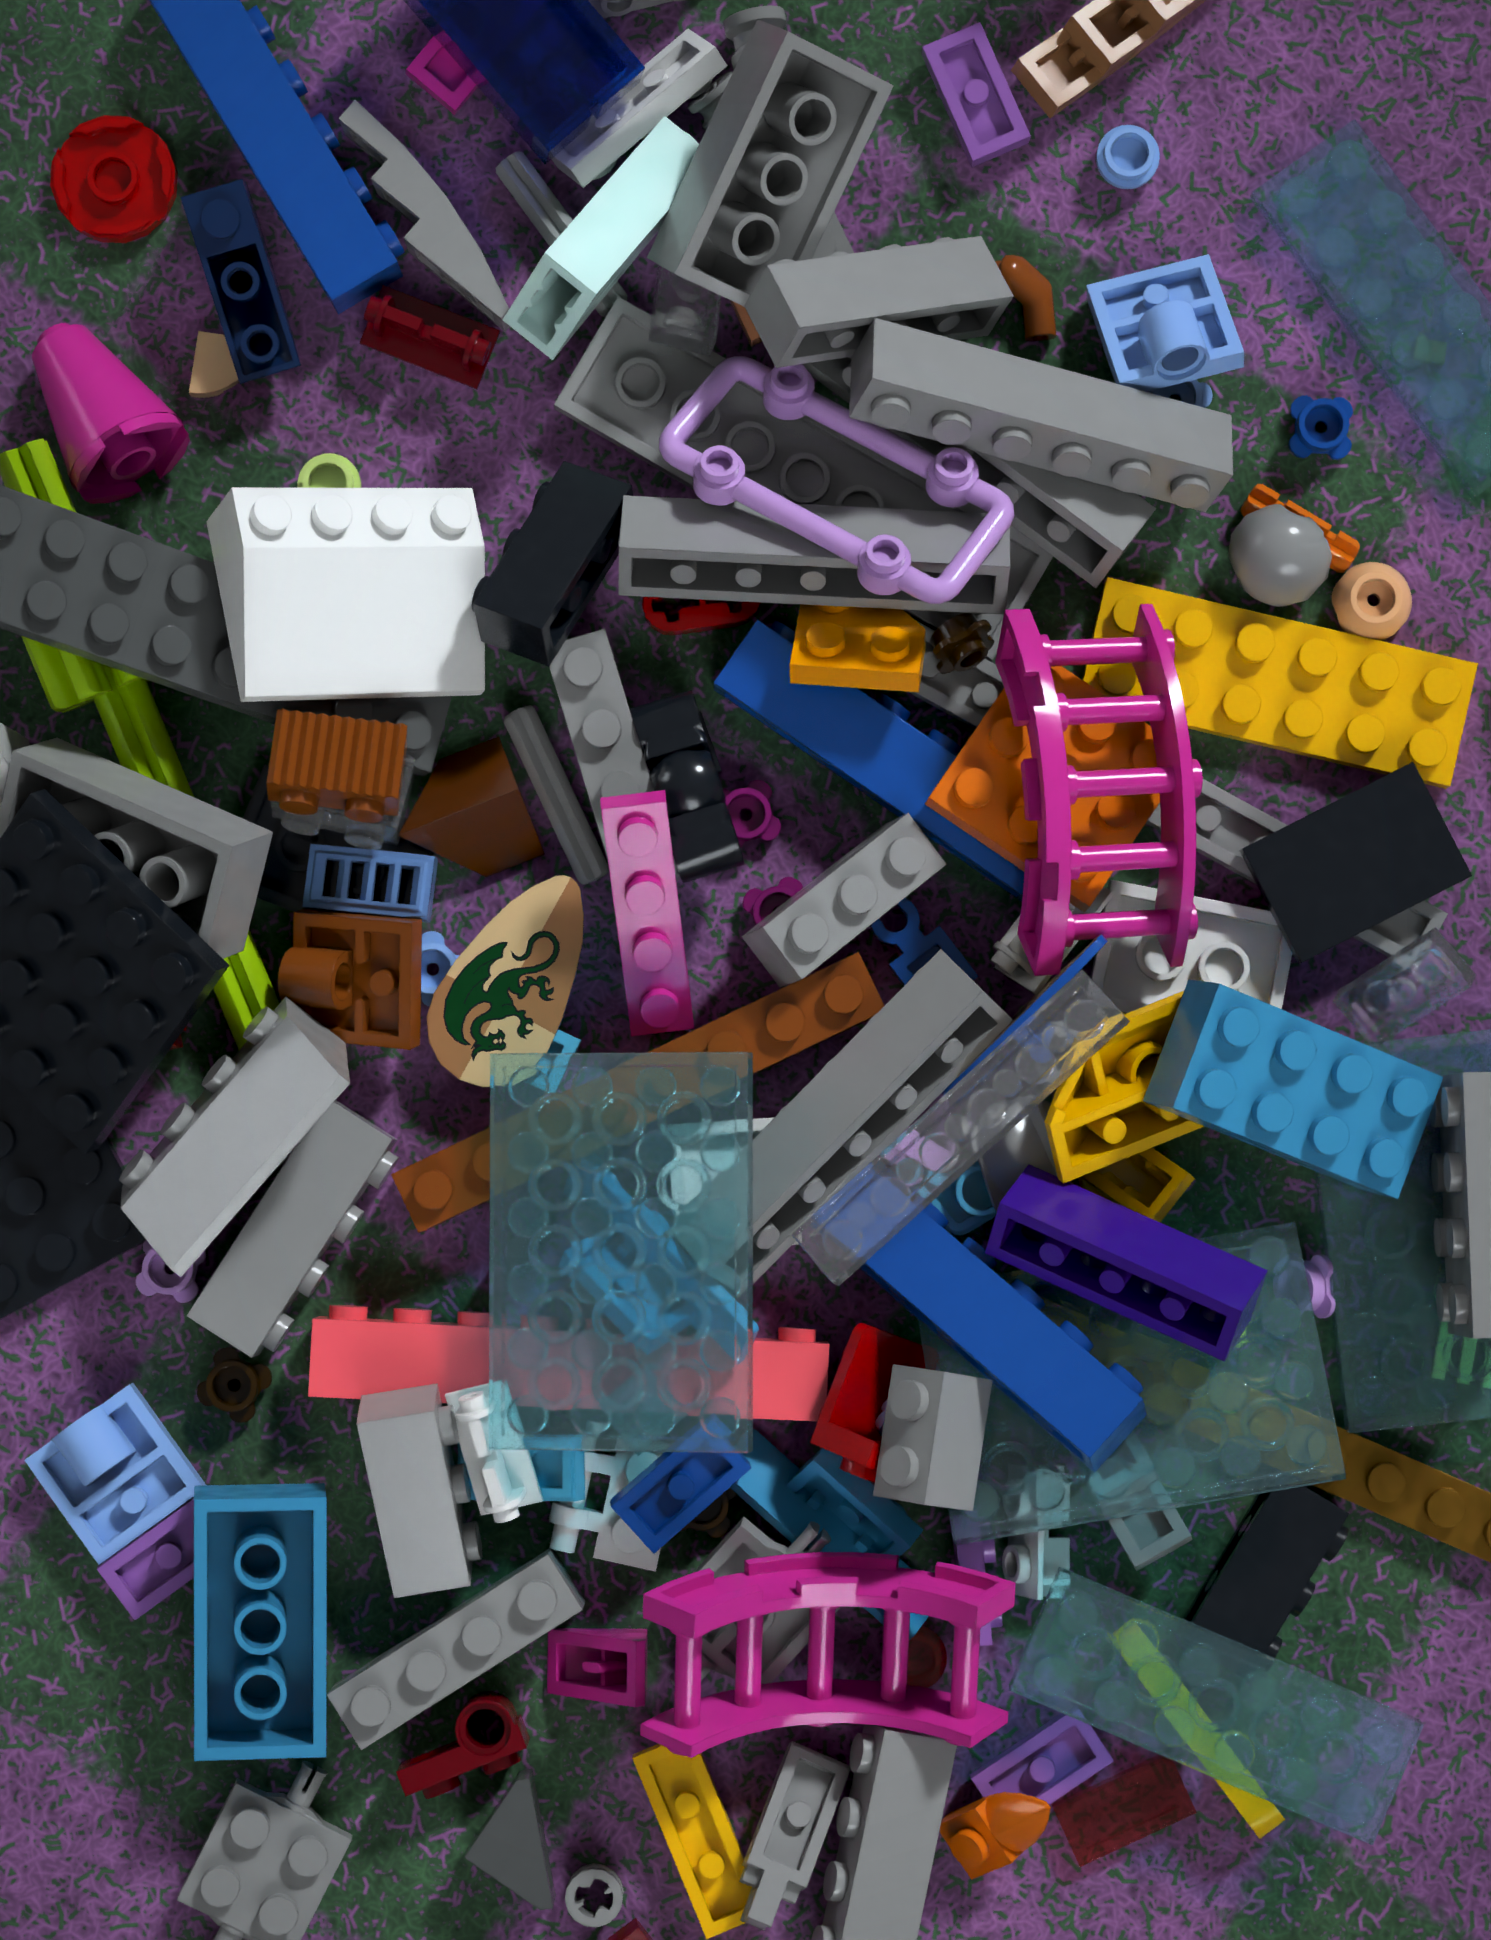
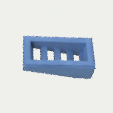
[302,844,438,923]

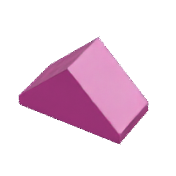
[547,1628,648,1707]

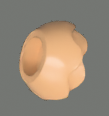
[1332,562,1412,641]

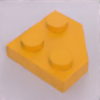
[789,604,926,693]

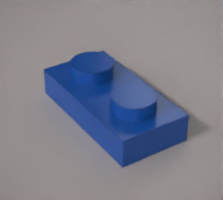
[610,1415,751,1554]

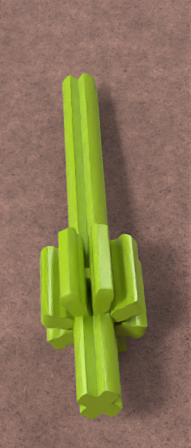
[0,438,280,1050]

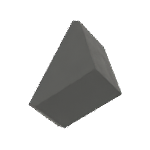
[464,1768,556,1910]

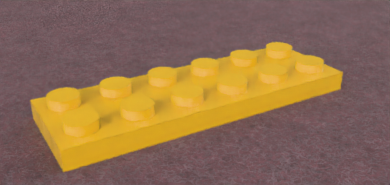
[1082,577,1478,789]

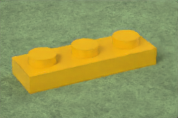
[632,1744,752,1940]

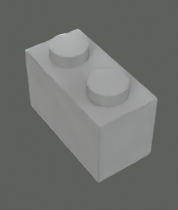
[873,1364,992,1511]

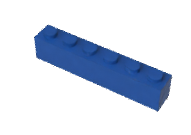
[149,0,405,314]
[714,620,1024,902]
[811,1158,1147,1473]

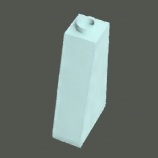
[503,116,699,360]

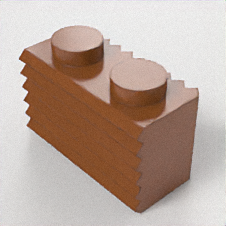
[266,708,408,823]

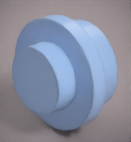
[1096,125,1160,189]

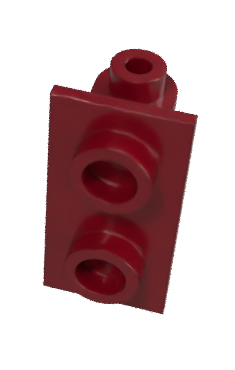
[360,285,500,390]

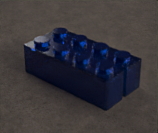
[403,0,645,165]

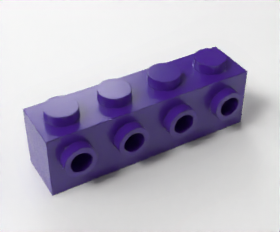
[985,1164,1268,1362]

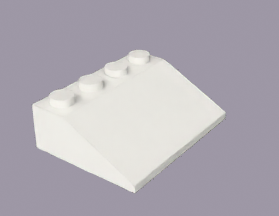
[206,487,485,702]

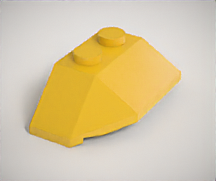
[1044,991,1204,1184]

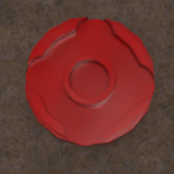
[50,115,178,243]

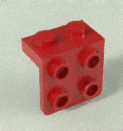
[810,1323,940,1483]

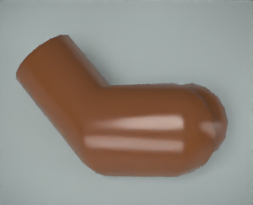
[995,255,1057,342]

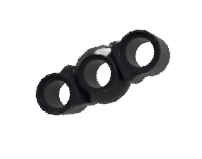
[630,690,745,883]

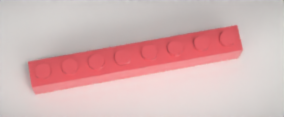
[308,1305,830,1422]

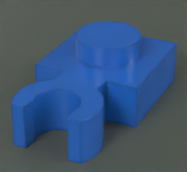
[870,898,978,986]

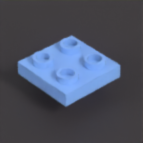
[1086,254,1244,392]
[24,1383,206,1565]

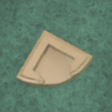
[189,331,239,398]

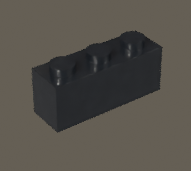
[472,461,633,667]
[1175,1468,1349,1681]

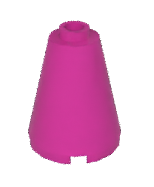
[32,323,190,504]

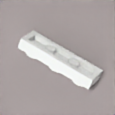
[545,29,728,188]

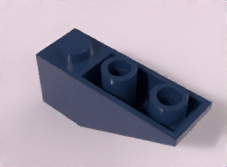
[180,179,301,384]

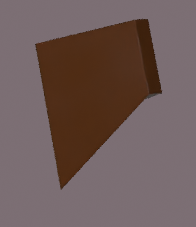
[398,736,545,878]

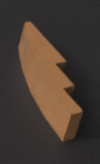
[1011,0,1206,119]

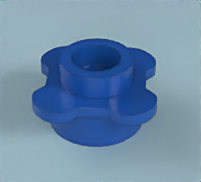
[1288,395,1353,460]

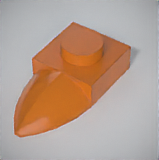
[939,1792,1051,1880]

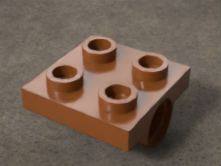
[278,908,422,1050]

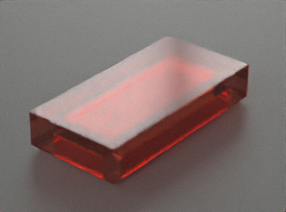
[1051,1751,1197,1867]

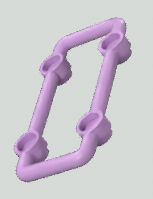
[659,356,1014,604]

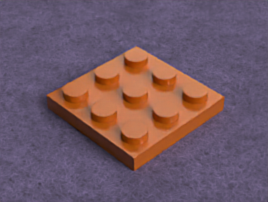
[925,666,1160,913]

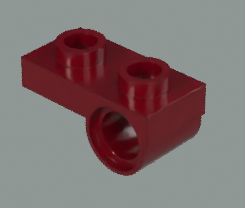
[396,1691,530,1799]

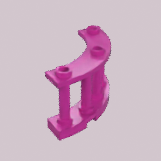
[995,604,1203,976]
[640,1552,1016,1758]

